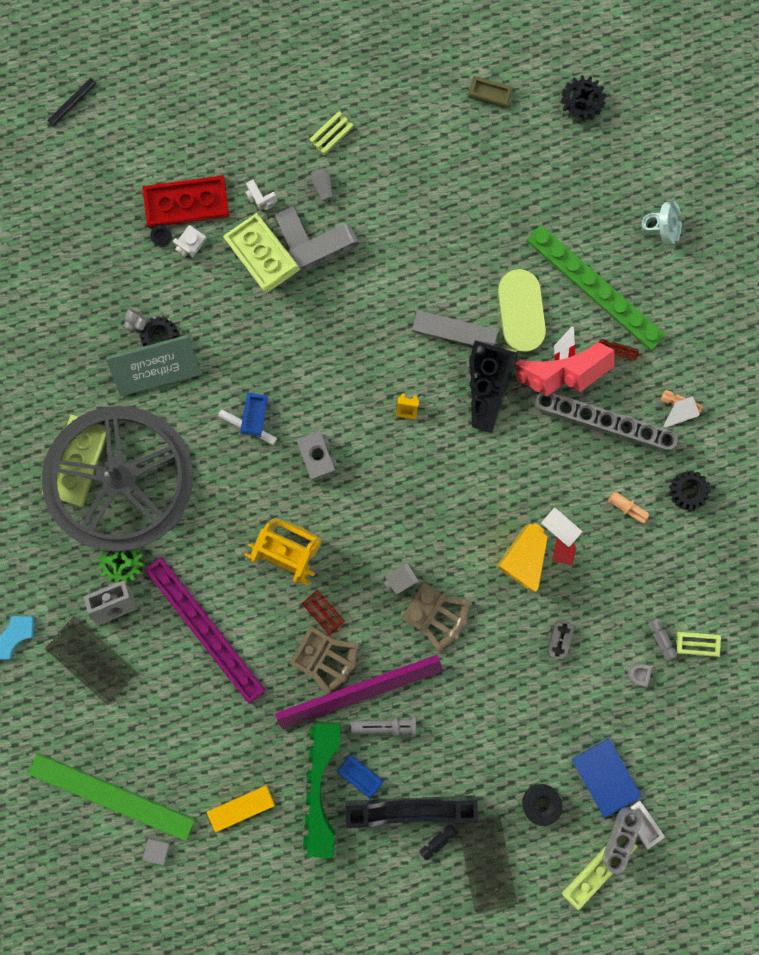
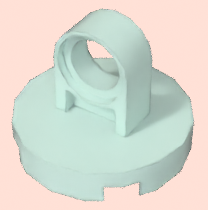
[642,201,682,245]

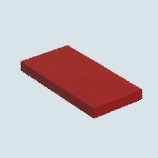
[142,175,230,228]

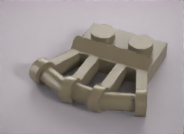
[401,582,473,654]
[289,626,361,694]

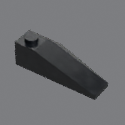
[469,340,519,433]

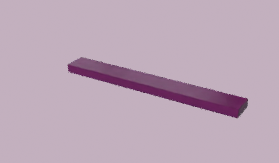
[145,557,266,704]
[275,655,443,730]

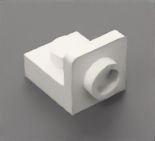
[173,225,207,258]

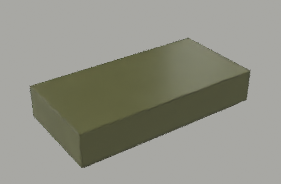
[468,76,513,109]

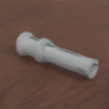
[351,717,416,737]

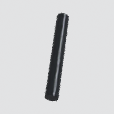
[47,78,96,126]

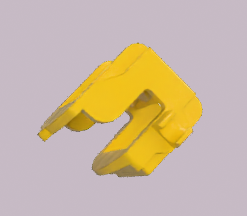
[244,518,323,585]

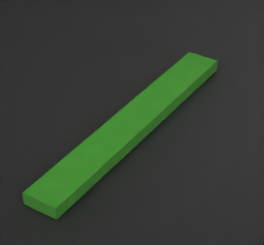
[28,753,196,841]

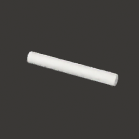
[218,410,277,446]

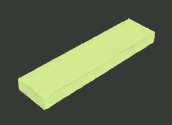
[562,835,638,911]

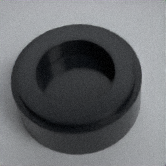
[150,225,172,247]

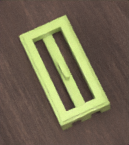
[310,111,354,155]
[676,632,721,657]

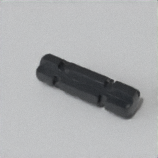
[419,824,458,861]

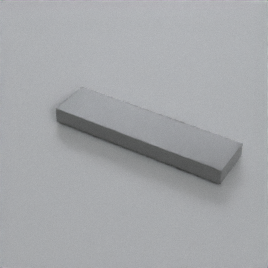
[412,310,498,347]

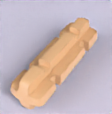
[661,390,702,414]

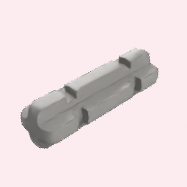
[648,619,677,660]

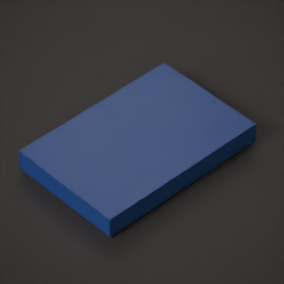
[571,738,642,818]

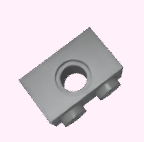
[296,431,338,481]
[84,580,137,625]

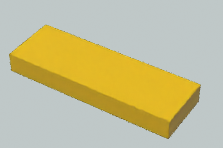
[207,785,275,832]

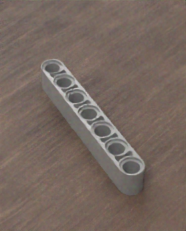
[534,393,678,452]

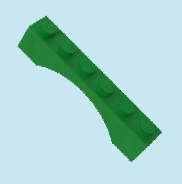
[303,721,341,858]

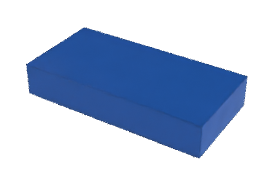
[240,392,268,437]
[337,754,384,799]

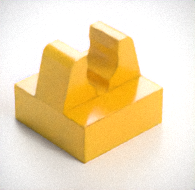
[395,394,419,420]

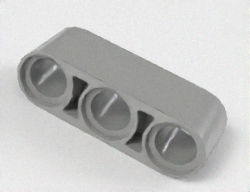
[602,807,642,874]

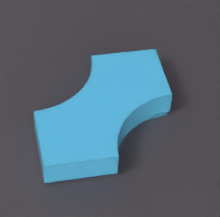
[0,616,34,659]

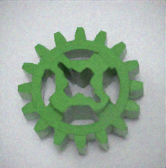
[97,548,145,584]

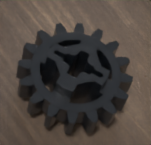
[560,75,607,122]

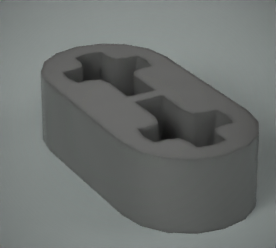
[547,620,573,660]

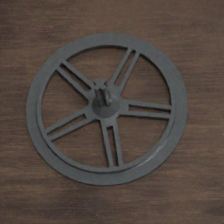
[42,406,193,551]

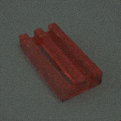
[301,589,345,636]

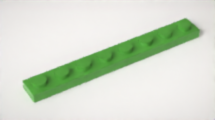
[526,225,666,351]

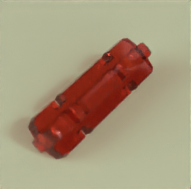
[599,339,639,361]

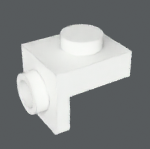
[245,180,278,211]

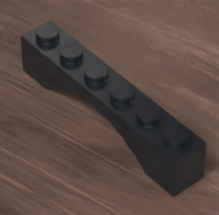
[346,795,479,828]

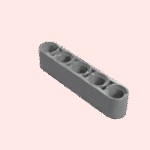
[287,223,359,279]

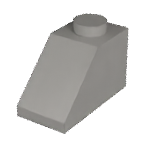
[383,563,418,595]

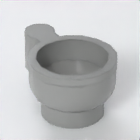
[124,309,149,333]

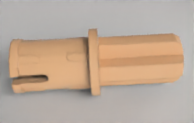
[608,490,649,524]

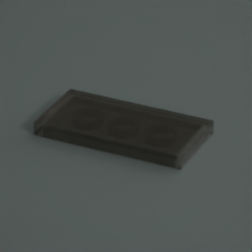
[45,616,138,705]
[458,815,518,913]

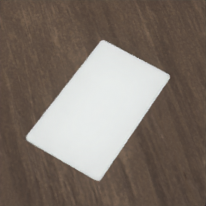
[541,508,582,547]

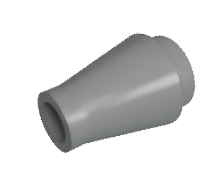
[310,168,333,201]

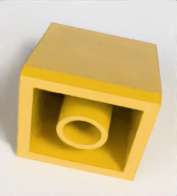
[496,523,548,592]

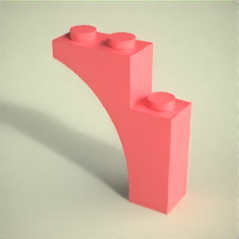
[515,342,615,396]

